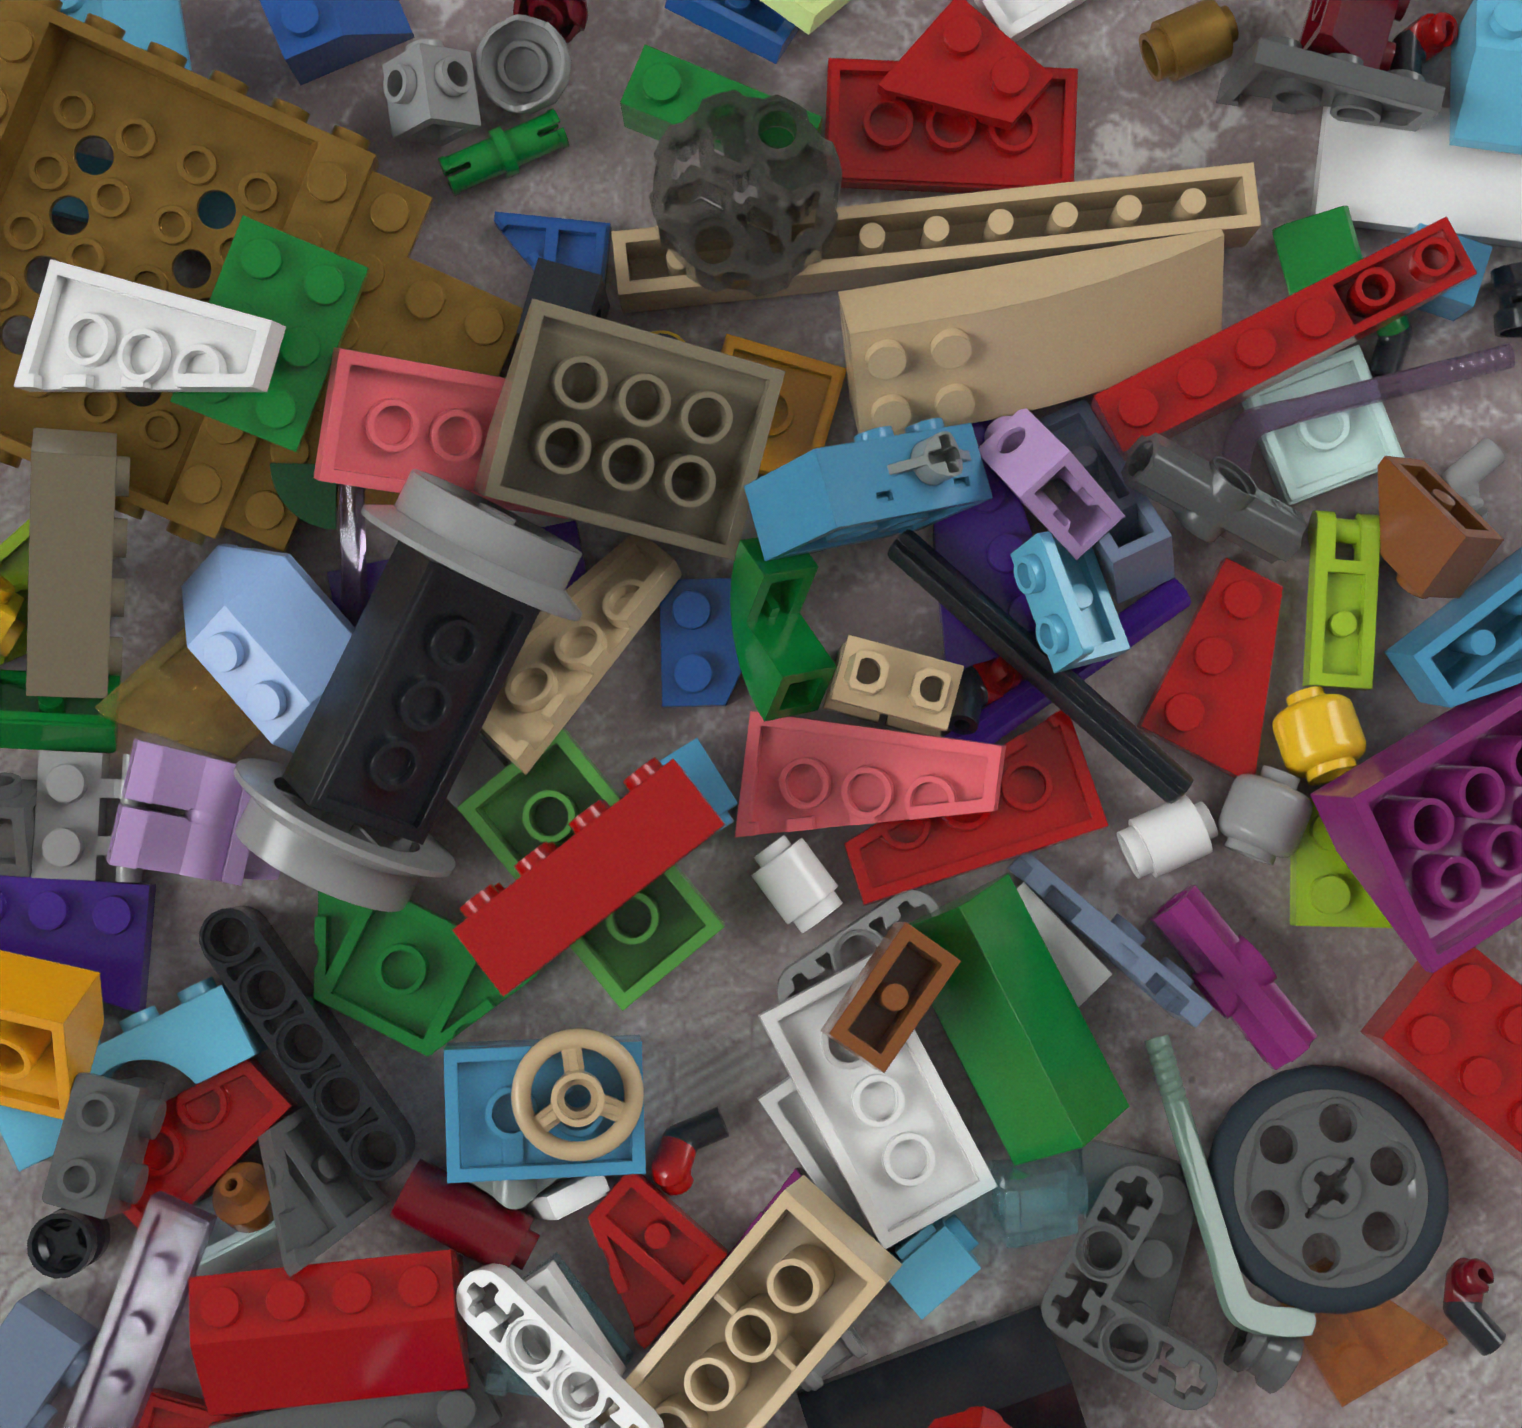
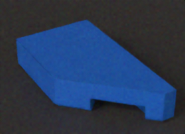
[494,211,612,288]

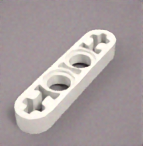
[456,1263,664,1428]

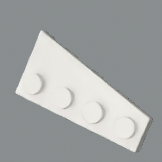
[14,259,286,392]

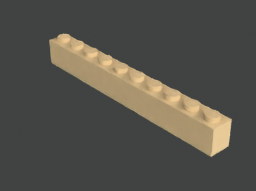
[611,162,1262,314]

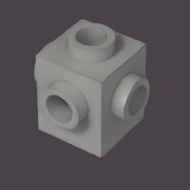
[382,39,481,146]

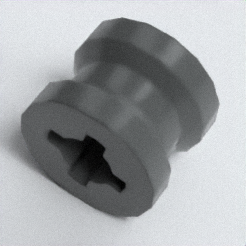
[1223,1327,1304,1394]

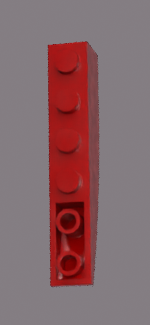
[1091,216,1477,461]

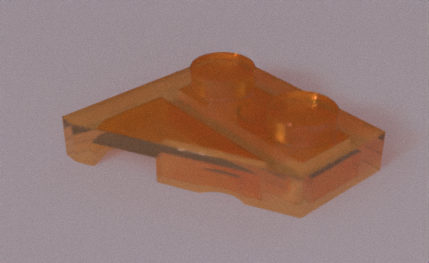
[1277,1257,1449,1407]

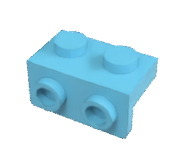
[1010,531,1131,674]

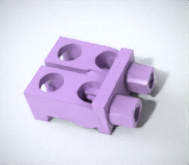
[106,738,280,886]

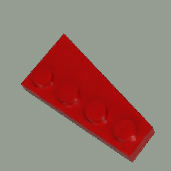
[844,709,1109,906]

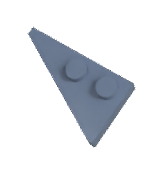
[1007,853,1213,1028]

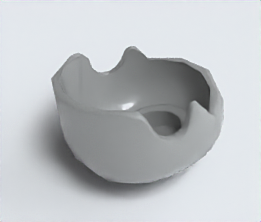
[475,14,572,114]

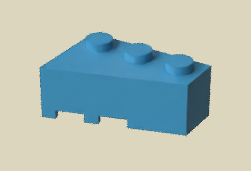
[1384,547,1522,708]

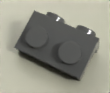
[42,1072,167,1219]

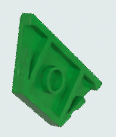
[314,891,541,1057]

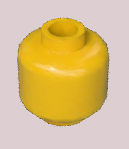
[1272,686,1366,786]

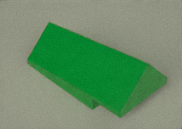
[908,873,1130,1166]

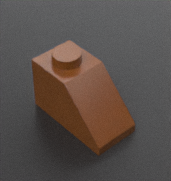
[1378,456,1504,599]

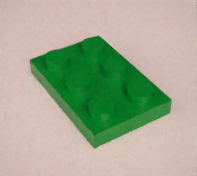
[170,215,370,453]

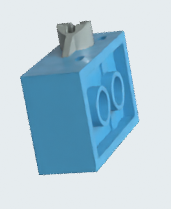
[744,418,993,561]
[443,1035,646,1210]

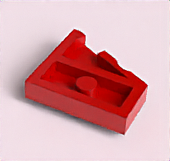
[877,0,1054,131]
[587,1174,728,1349]

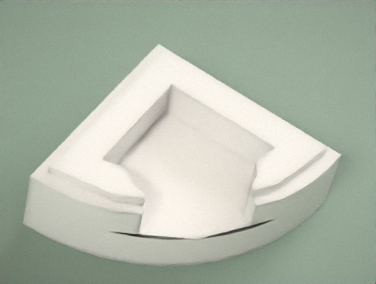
[526,1176,610,1220]

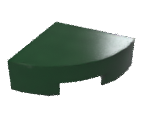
[270,463,337,530]

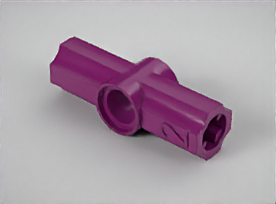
[1149,885,1318,1070]

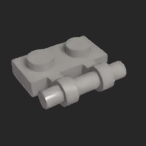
[31,750,146,883]

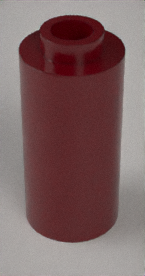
[390,1158,540,1270]

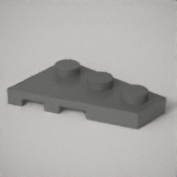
[1078,1139,1195,1359]

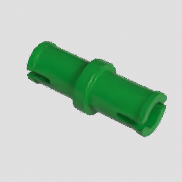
[438,108,569,196]

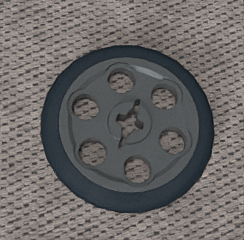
[1207,1065,1449,1314]

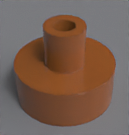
[212,1162,274,1233]

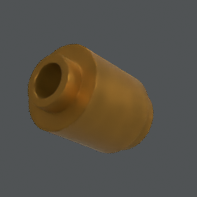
[1139,0,1239,82]

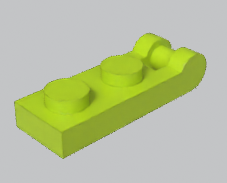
[1302,510,1380,691]

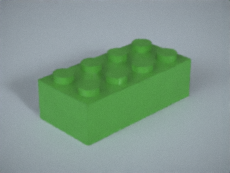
[456,727,725,1011]

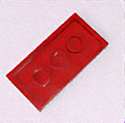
[822,58,1078,193]

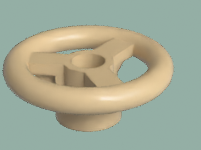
[511,1028,644,1162]

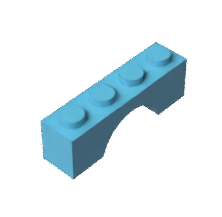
[0,976,269,1172]

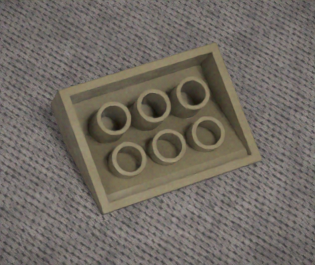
[473,299,785,561]

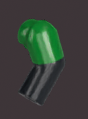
[1369,314,1413,382]

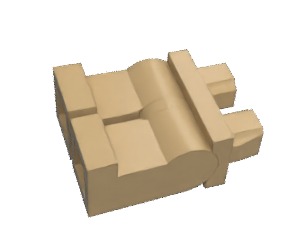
[822,635,964,736]

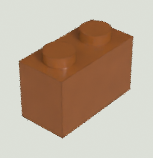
[820,922,961,1073]

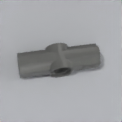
[1121,432,1307,564]

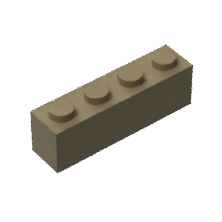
[26,428,130,699]

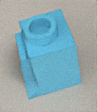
[889,1214,981,1320]

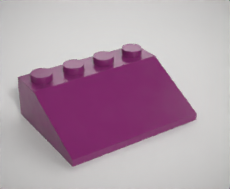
[1310,683,1522,973]

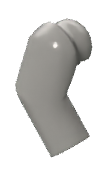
[1441,438,1505,520]

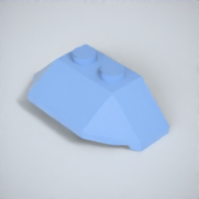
[181,543,355,753]

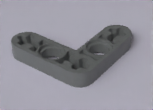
[1041,1162,1218,1410]

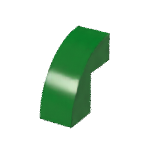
[730,537,837,722]

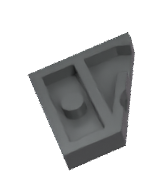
[258,1103,389,1277]

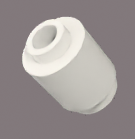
[1117,795,1218,879]
[751,835,843,933]

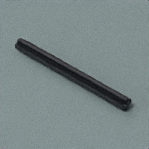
[887,529,1194,804]

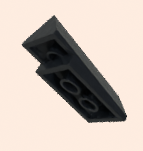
[797,1303,1087,1428]

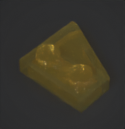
[95,627,263,762]

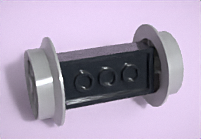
[234,469,582,912]

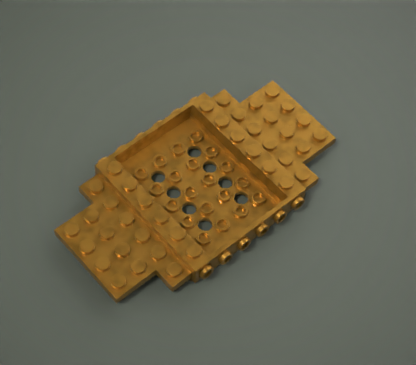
[0,0,523,552]

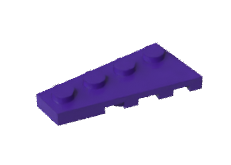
[932,420,1037,670]
[0,875,156,1012]

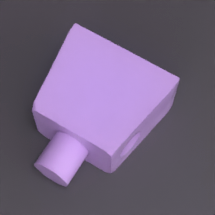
[979,408,1125,560]

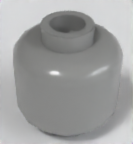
[1217,765,1313,866]

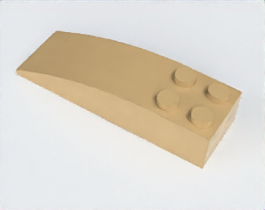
[838,228,1224,435]
[596,1175,903,1428]

